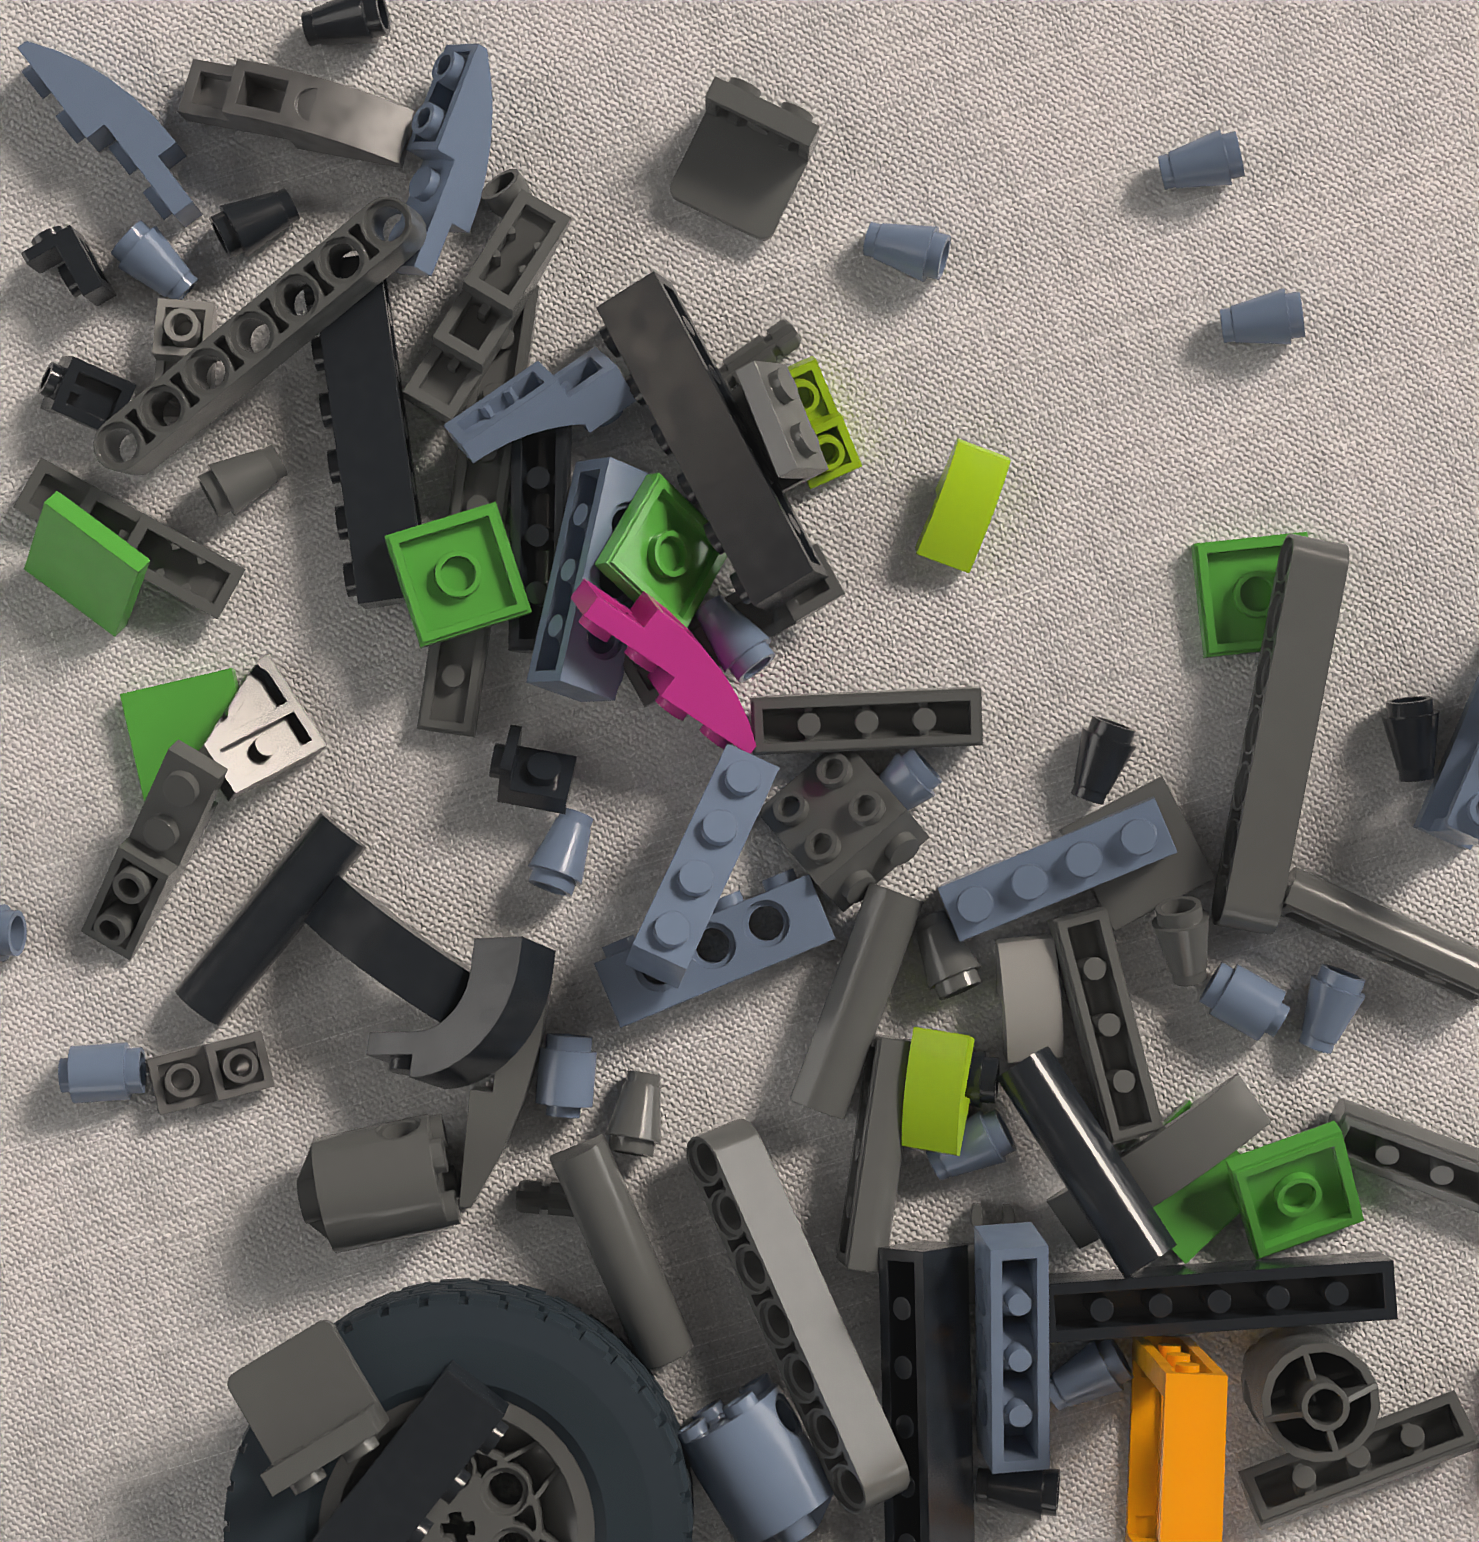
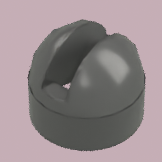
[481,169,532,219]

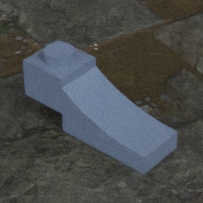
[443,346,636,463]

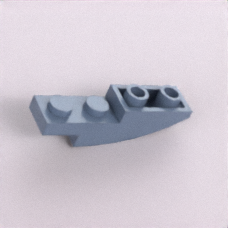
[17,41,203,228]
[388,43,493,276]

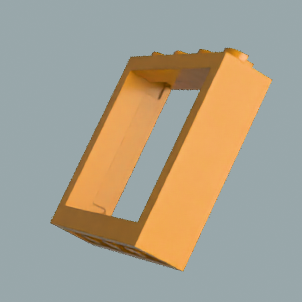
[1125,1335,1228,1542]

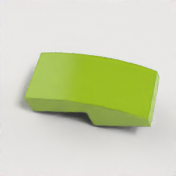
[788,355,862,489]
[915,438,1011,573]
[901,1027,975,1156]

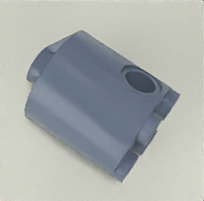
[677,1373,834,1542]

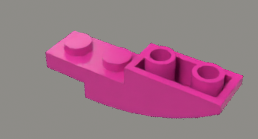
[571,578,756,754]

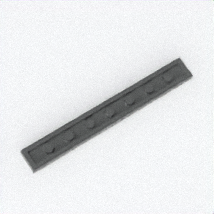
[417,285,540,738]

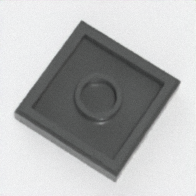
[1059,776,1216,931]

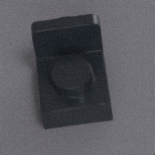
[21,225,117,306]
[38,356,137,431]
[489,724,577,814]

